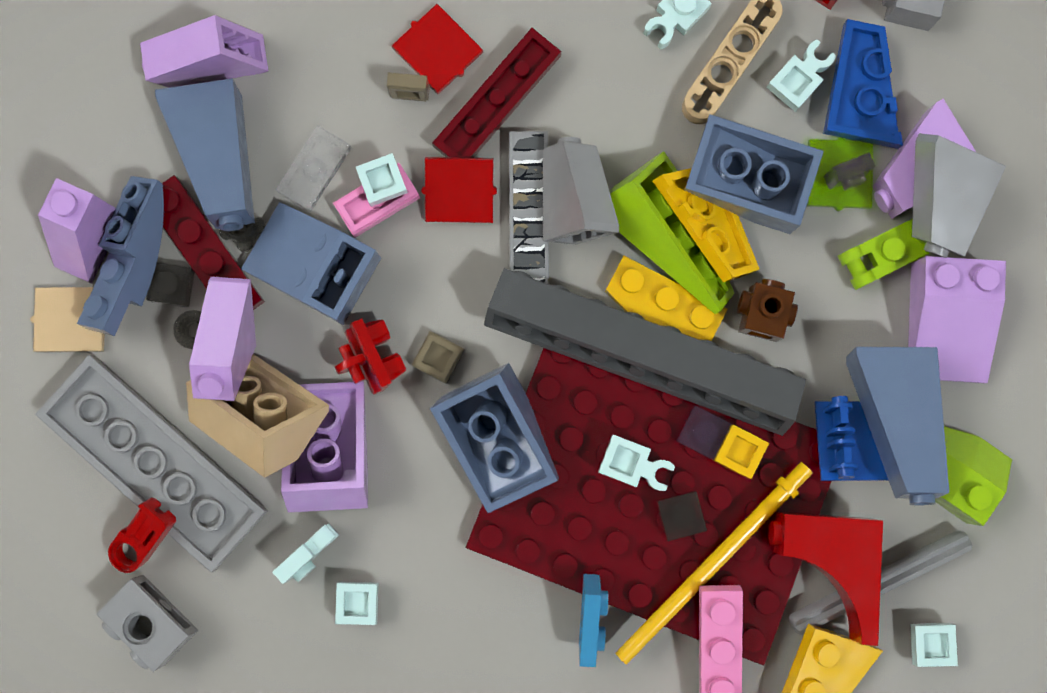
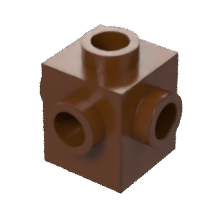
[737,279,798,342]

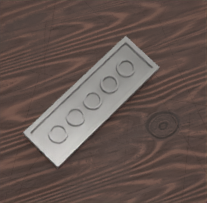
[35,355,268,572]

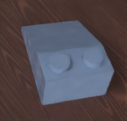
[685,114,824,234]
[430,363,559,513]

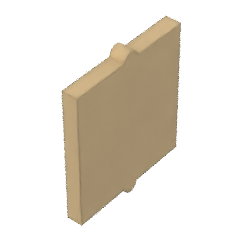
[30,287,105,352]

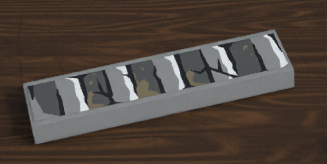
[509,131,549,284]

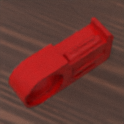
[108,497,176,573]

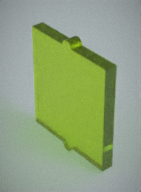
[807,137,873,212]

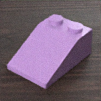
[908,256,1006,383]
[281,381,368,513]

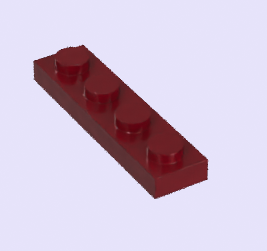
[432,28,562,158]
[163,175,265,310]

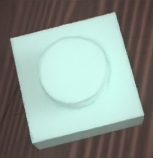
[356,153,408,207]
[335,582,379,625]
[910,623,958,667]

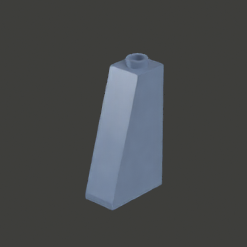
[155,78,255,231]
[846,347,949,506]

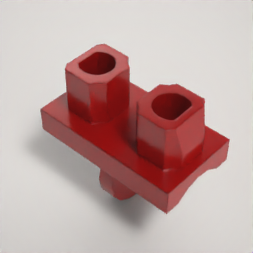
[335,318,406,395]

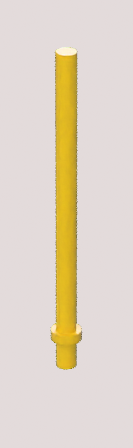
[615,462,813,665]

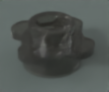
[219,218,266,252]

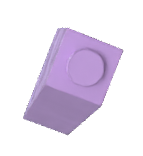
[140,15,269,88]
[872,99,976,219]
[38,178,116,283]
[189,277,256,401]

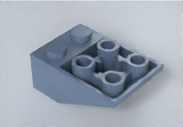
[241,202,381,325]

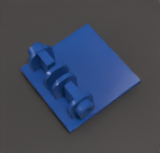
[814,396,889,481]

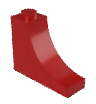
[768,512,883,646]

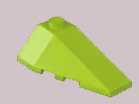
[609,151,735,314]
[935,426,1012,526]

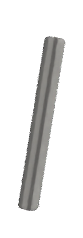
[789,530,972,635]

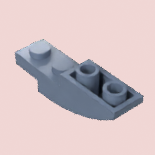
[77,176,164,336]

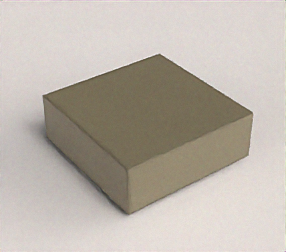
[386,72,430,102]
[411,331,465,384]

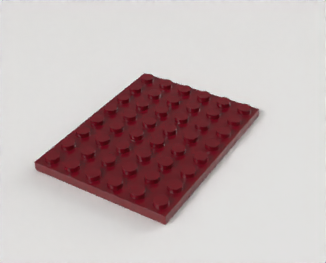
[465,348,831,666]

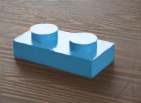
[579,574,608,667]

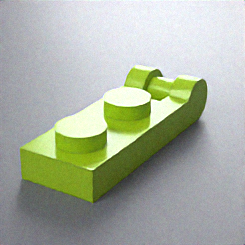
[837,218,929,290]

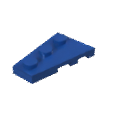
[823,19,903,149]

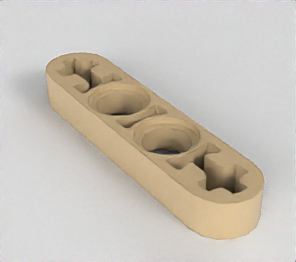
[682,0,783,124]

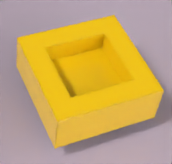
[713,424,769,479]

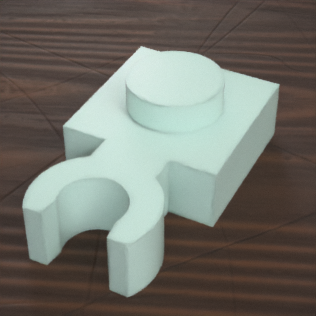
[643,0,712,50]
[766,40,836,112]
[598,435,675,491]
[272,523,339,584]

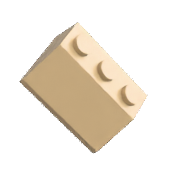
[186,354,329,478]

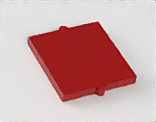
[392,4,483,94]
[421,157,497,223]

